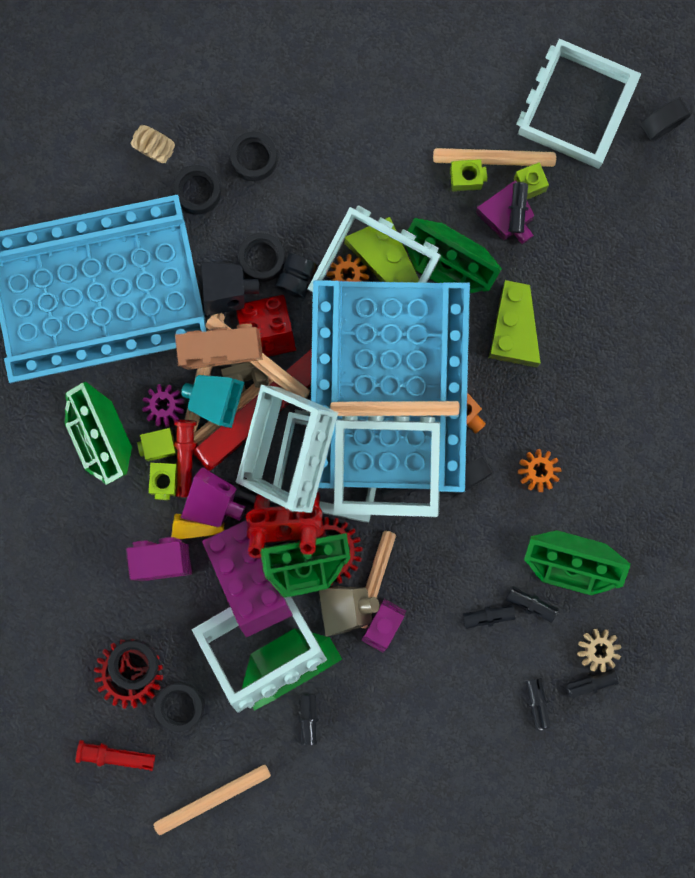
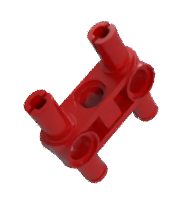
[246,491,324,558]

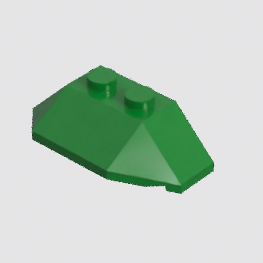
[404,218,502,293]
[65,382,132,485]
[524,530,630,595]
[260,533,351,598]
[242,628,342,711]

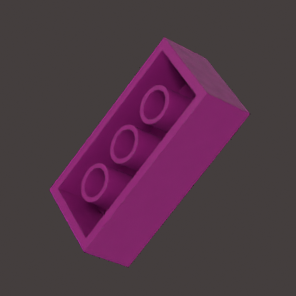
[202,521,293,637]
[126,537,192,581]

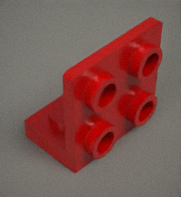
[236,295,296,357]

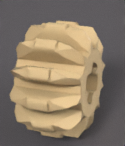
[131,125,175,163]
[577,629,621,672]

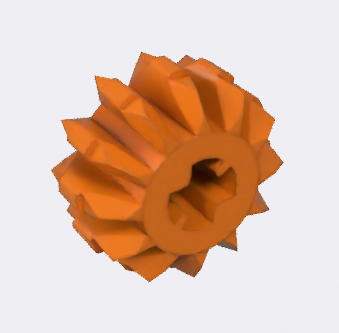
[326,254,369,282]
[518,449,561,493]

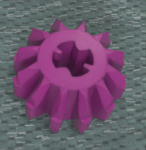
[142,384,185,427]

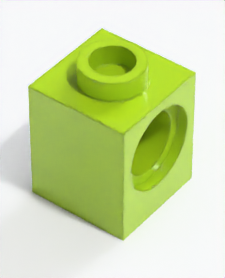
[450,159,487,191]
[514,162,549,199]
[137,428,177,461]
[149,463,177,500]

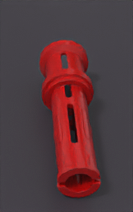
[174,420,197,497]
[76,740,155,771]

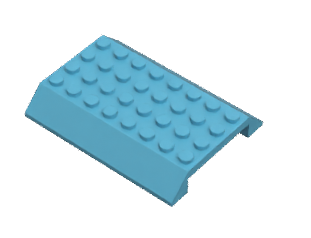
[0,195,207,383]
[311,280,470,492]

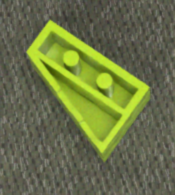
[344,217,419,283]
[488,280,541,367]

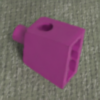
[476,180,534,245]
[181,468,246,527]
[361,599,406,653]

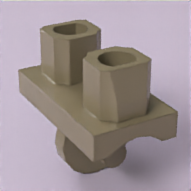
[221,362,269,393]

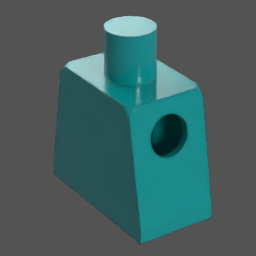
[181,375,245,428]

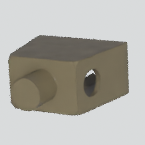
[319,586,379,636]

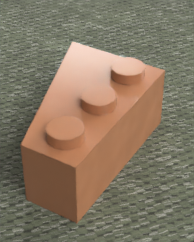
[175,324,263,370]

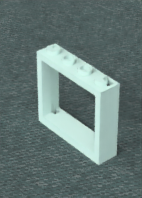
[516,39,641,169]
[308,205,441,292]
[236,385,338,513]
[270,409,376,523]
[334,416,440,517]
[192,597,327,712]

